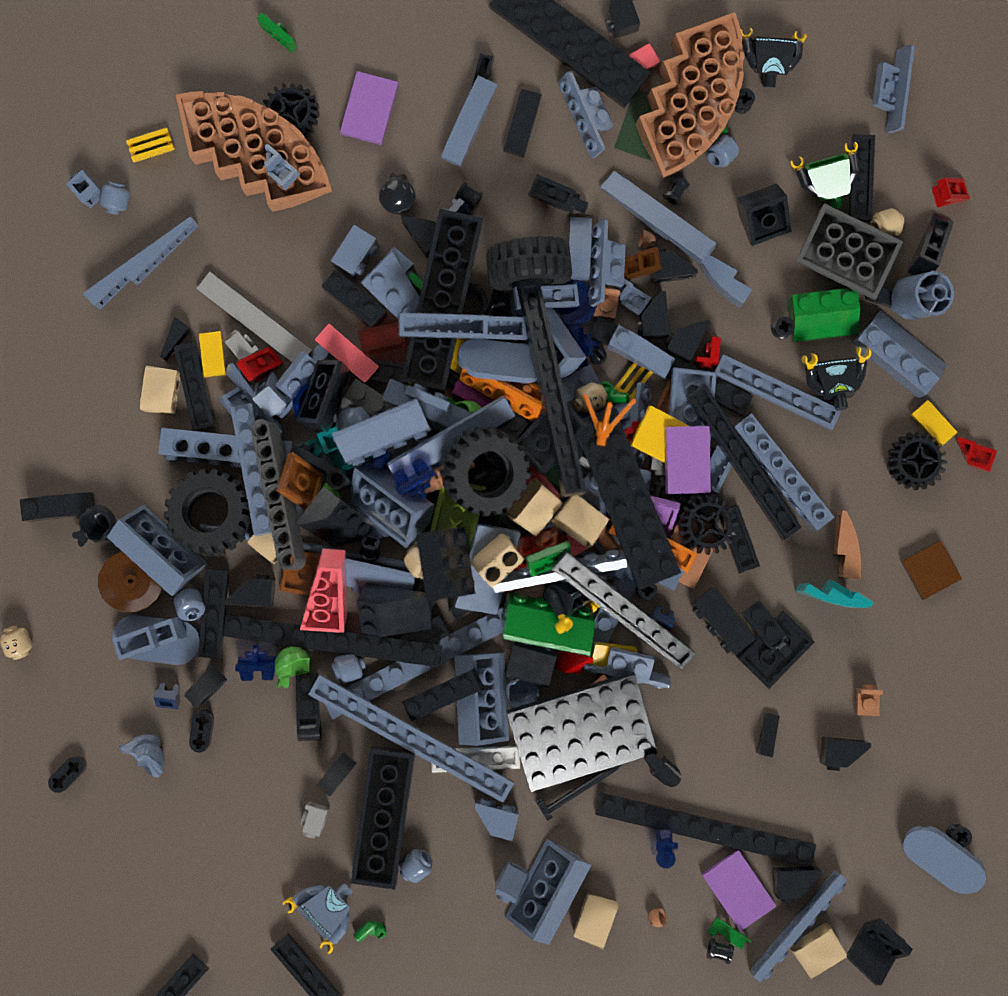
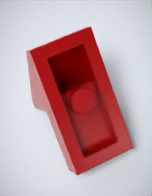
[932,178,970,207]
[237,346,283,383]

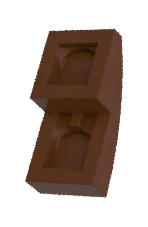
[624,247,662,280]

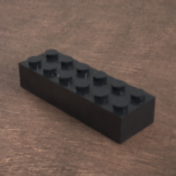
[351,745,416,890]

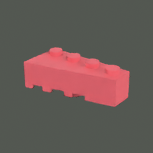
[300,549,348,633]

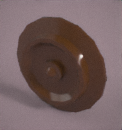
[98,552,162,612]

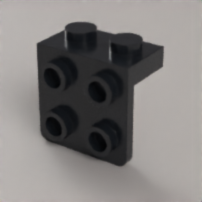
[846,918,913,986]

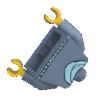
[283,883,352,954]

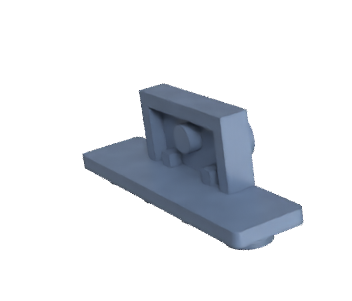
[872,45,915,133]
[558,72,613,159]
[588,219,626,307]
[275,344,331,418]
[220,363,283,435]
[382,379,471,427]
[615,382,652,469]
[583,647,671,689]

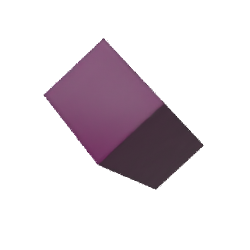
[452,380,495,408]

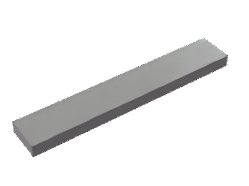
[196,272,313,363]

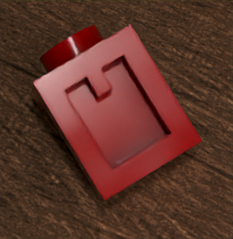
[694,336,721,369]

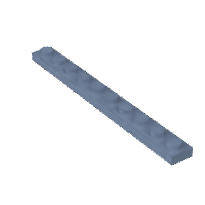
[325,607,503,719]
[308,674,514,802]

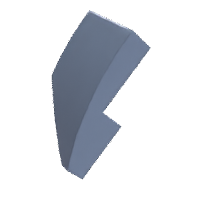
[265,143,300,190]
[618,279,652,318]

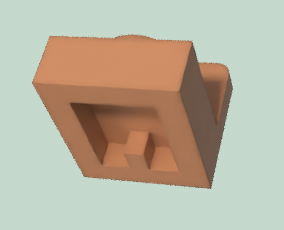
[593,285,620,320]
[855,684,883,716]

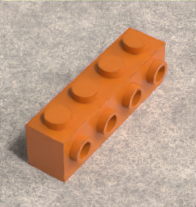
[459,367,544,422]

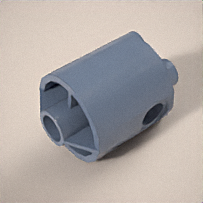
[890,271,954,320]

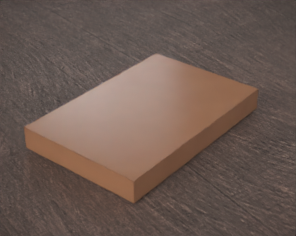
[669,511,723,589]

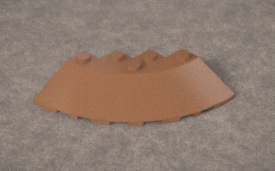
[635,12,744,178]
[175,91,332,212]

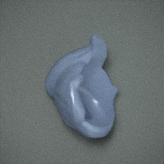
[119,734,165,778]

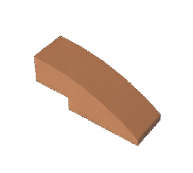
[832,510,861,579]

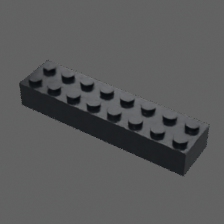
[401,209,483,394]

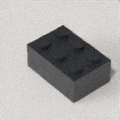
[416,527,476,602]

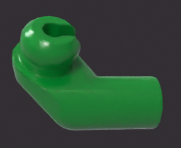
[600,381,629,403]
[353,921,387,942]

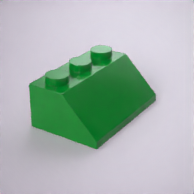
[787,288,860,342]

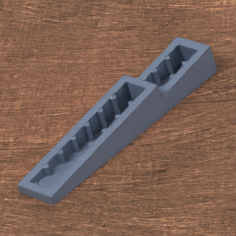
[601,171,716,264]
[82,217,199,310]
[399,313,528,341]

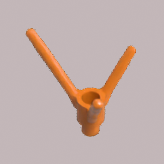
[583,394,636,446]

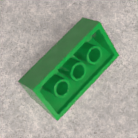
[501,592,595,656]

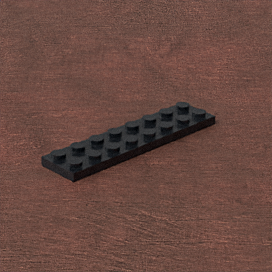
[489,0,651,108]
[579,407,681,590]

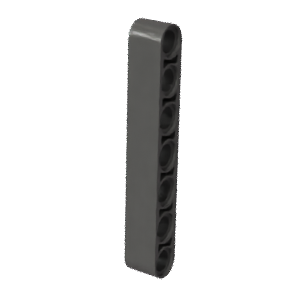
[251,419,306,570]

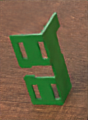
[707,916,751,949]

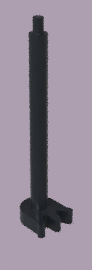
[535,764,623,821]

